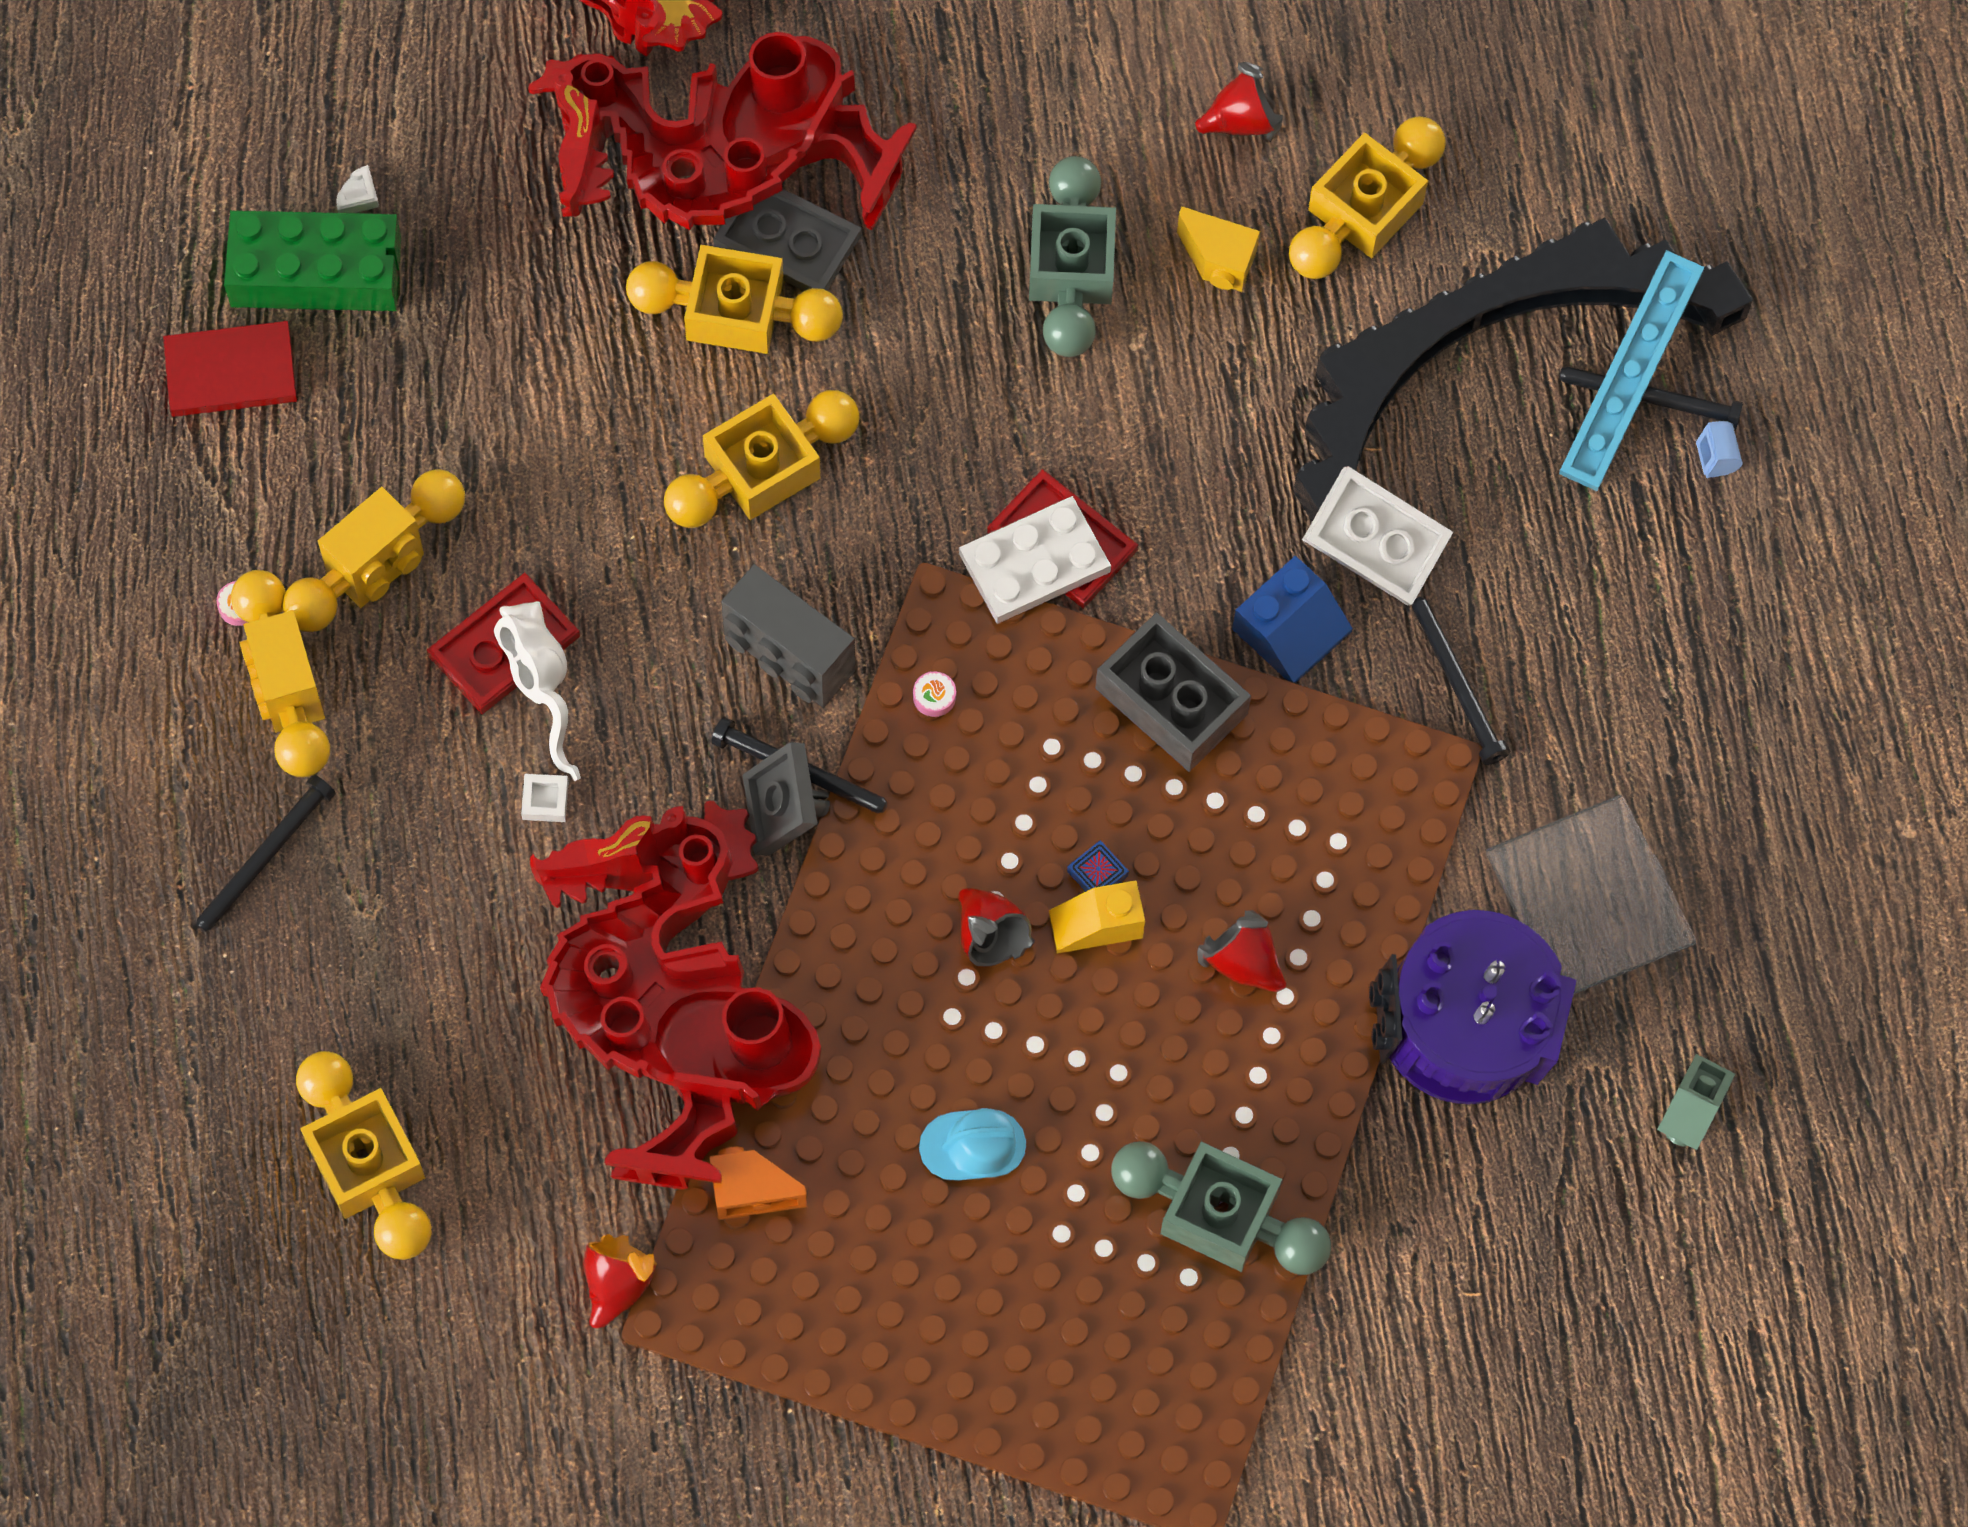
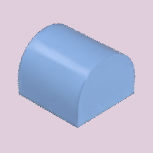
[1696,421,1743,478]

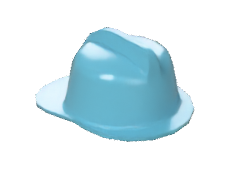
[919,1108,1026,1181]

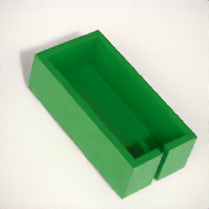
[224,210,401,311]

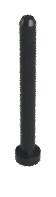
[1559,366,1743,431]
[1412,596,1511,765]
[711,717,888,813]
[196,775,336,932]

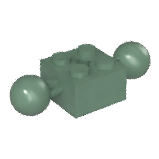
[1029,156,1116,357]
[1111,1141,1331,1275]

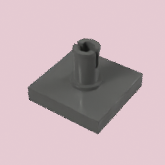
[743,742,830,856]

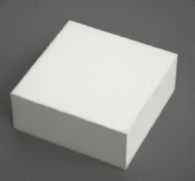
[521,774,569,822]

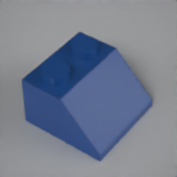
[1232,555,1353,683]

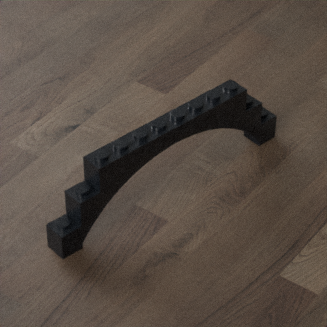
[1293,217,1753,521]

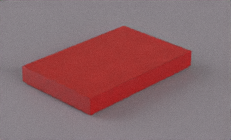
[163,321,297,417]
[987,469,1139,609]
[426,572,580,715]

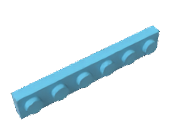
[1559,250,1704,491]

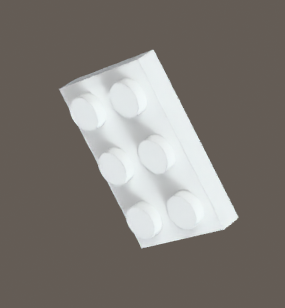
[1302,466,1453,605]
[959,496,1111,624]

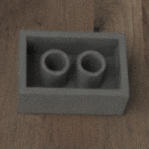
[721,564,855,708]
[1095,612,1251,772]

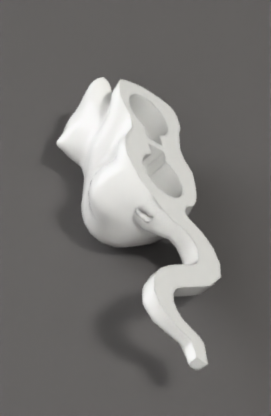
[494,601,581,781]

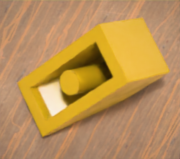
[1177,206,1260,292]
[1049,880,1145,954]

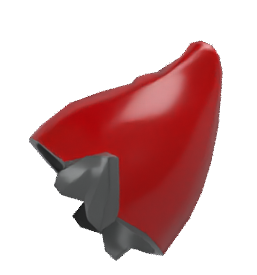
[1195,62,1283,142]
[958,888,1035,966]
[1197,910,1287,992]

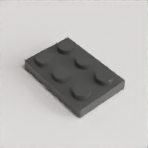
[713,189,862,291]

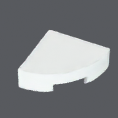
[337,165,379,213]

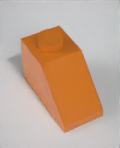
[709,1147,807,1220]

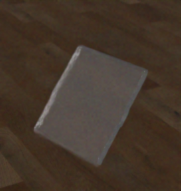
[1485,794,1697,994]

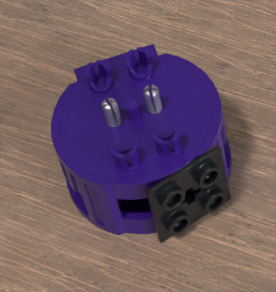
[1369,910,1577,1104]

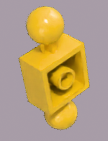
[1289,116,1446,279]
[626,245,843,354]
[664,390,860,528]
[282,469,465,632]
[231,570,330,777]
[296,1051,432,1260]

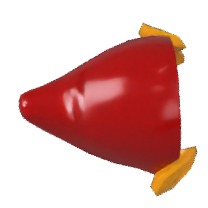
[583,1234,657,1329]

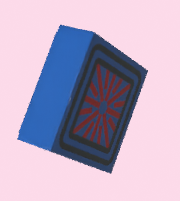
[1067,840,1129,892]

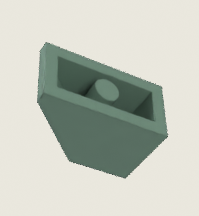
[1657,1054,1735,1150]

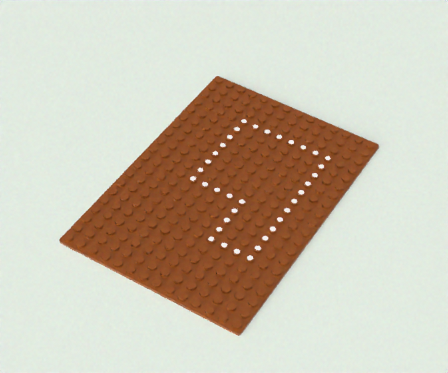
[622,563,1482,1527]

